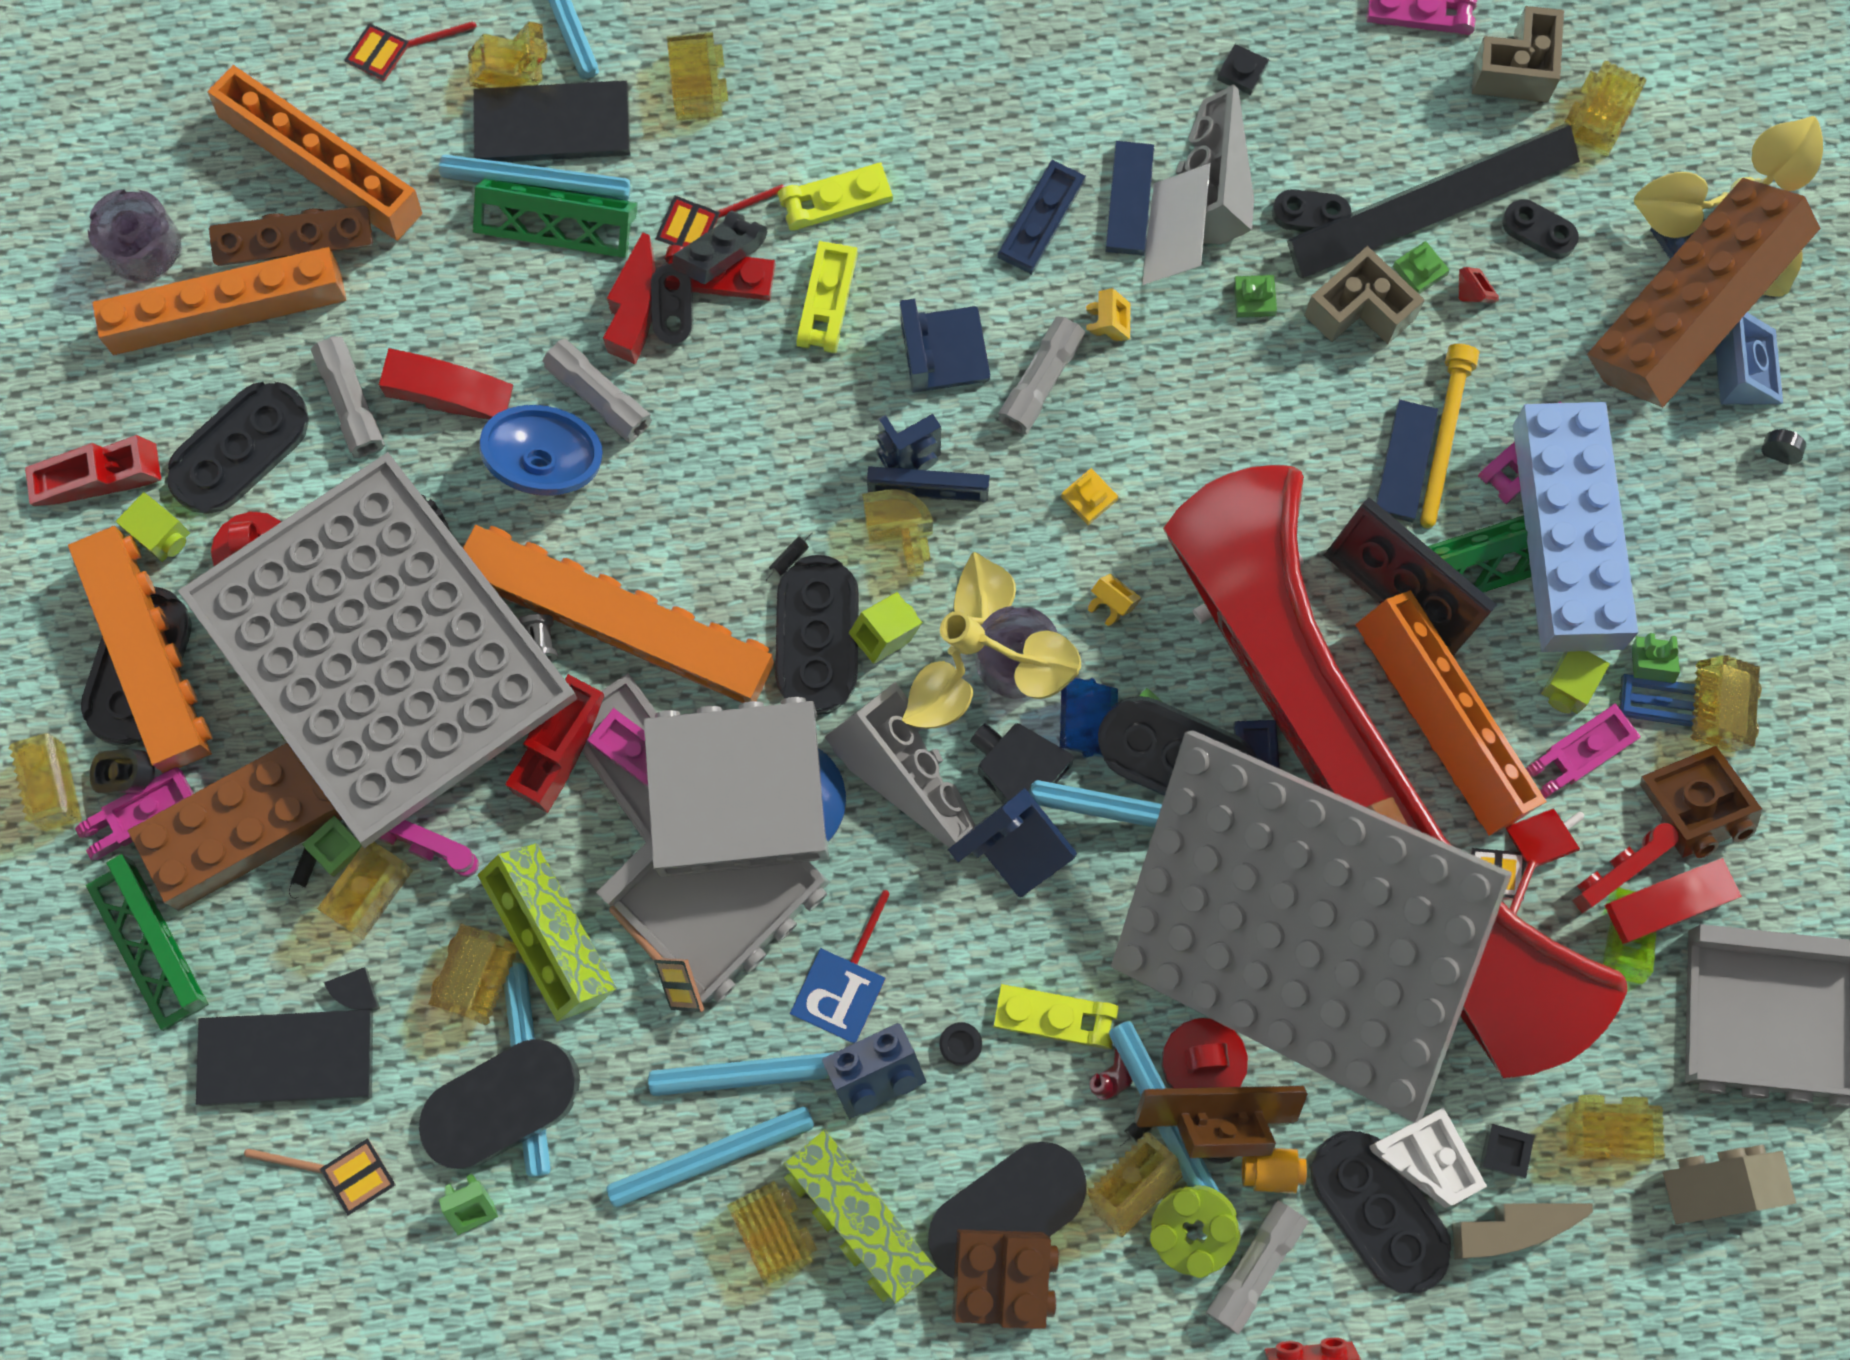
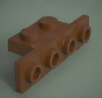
[209,206,373,266]
[1134,1086,1308,1158]

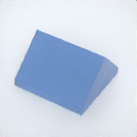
[1715,312,1783,404]

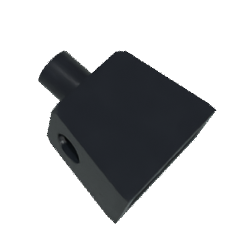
[970,723,1074,804]

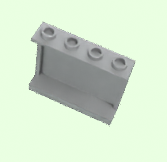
[644,697,829,877]
[596,837,830,1003]
[1685,924,1850,1108]

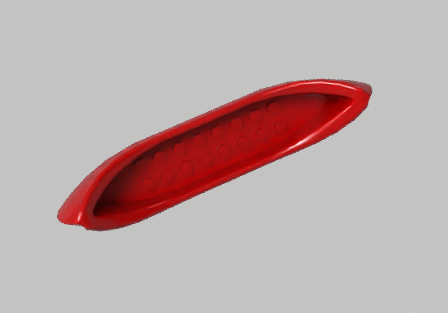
[1163,465,1627,1079]

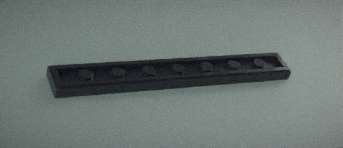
[1287,124,1580,279]

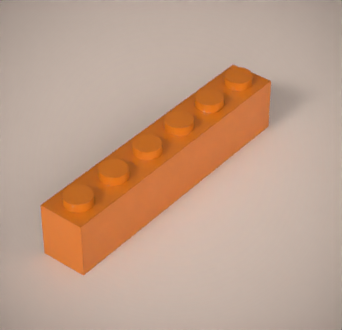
[207,65,422,241]
[92,247,347,355]
[68,525,212,773]
[1355,590,1547,836]

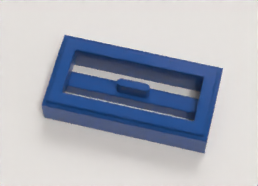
[1619,674,1707,728]

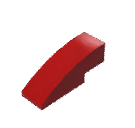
[603,232,656,365]
[379,348,514,420]
[25,435,162,506]
[505,674,604,813]
[1604,858,1742,944]

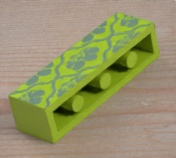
[477,843,617,1022]
[783,1129,937,1304]

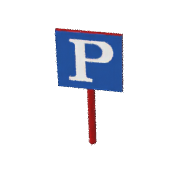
[790,890,890,1043]

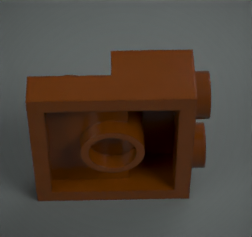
[1640,746,1762,858]
[952,1230,1059,1329]

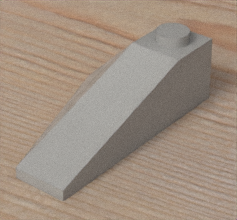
[1175,85,1254,245]
[824,682,976,848]

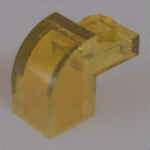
[468,21,548,88]
[862,490,933,577]

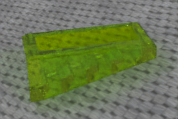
[1603,888,1656,984]

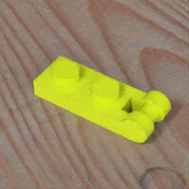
[777,162,893,231]
[797,241,858,354]
[993,984,1119,1049]

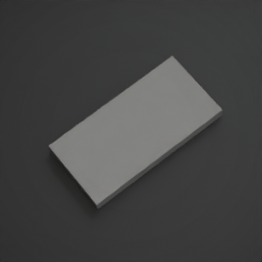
[582,673,657,842]

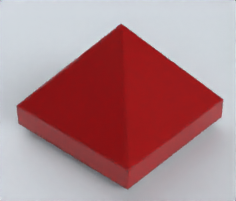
[1458,267,1499,303]

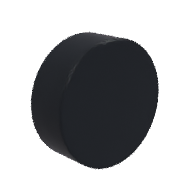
[1761,429,1806,465]
[939,1022,982,1067]

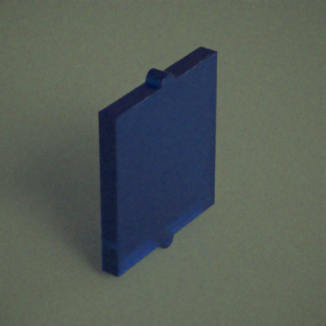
[1059,677,1118,758]

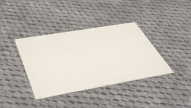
[1142,163,1210,285]

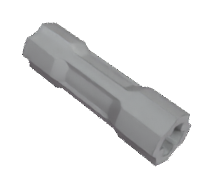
[998,316,1085,434]
[311,337,385,458]
[542,339,652,443]
[1205,1200,1309,1335]

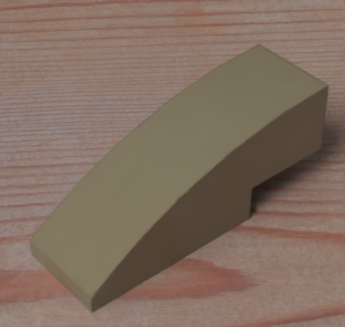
[1452,1203,1593,1259]

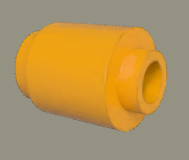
[1242,1148,1307,1194]

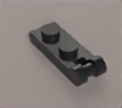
[672,210,767,285]

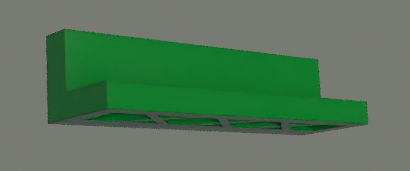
[472,179,638,258]
[1428,515,1532,593]
[85,854,209,1031]

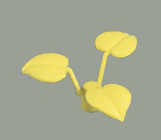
[1634,116,1823,297]
[902,552,1081,729]

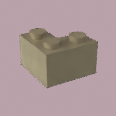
[1472,6,1564,102]
[1304,246,1425,344]
[1662,1145,1797,1225]

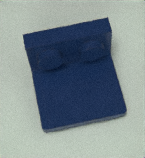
[900,298,990,393]
[947,788,1077,897]

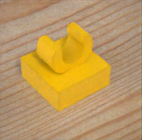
[1086,288,1131,341]
[1061,468,1119,525]
[1088,574,1142,626]

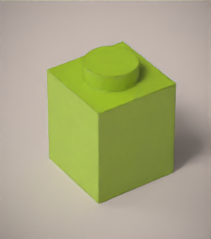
[115,492,190,563]
[849,592,923,664]
[1541,651,1610,714]

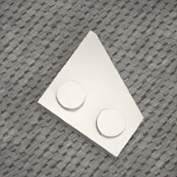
[1369,1107,1487,1208]

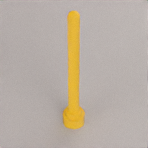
[1420,344,1480,529]

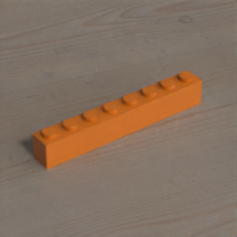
[463,525,774,703]

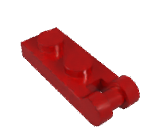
[665,245,776,301]
[1572,823,1679,914]

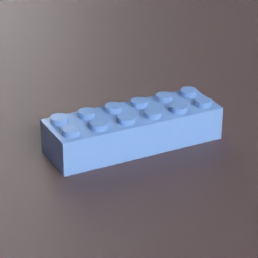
[1513,402,1638,652]

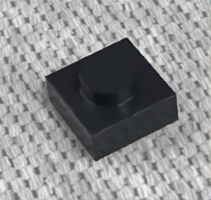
[1217,44,1269,96]
[1479,1124,1535,1179]

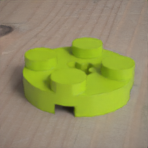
[1150,1185,1240,1278]

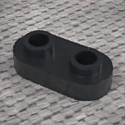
[1272,189,1352,232]
[1502,199,1579,259]
[651,263,694,344]
[89,749,155,795]

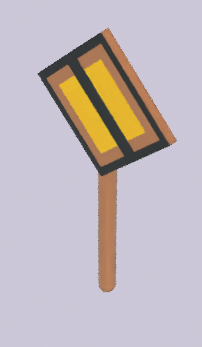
[609,906,704,1012]
[244,1138,396,1216]

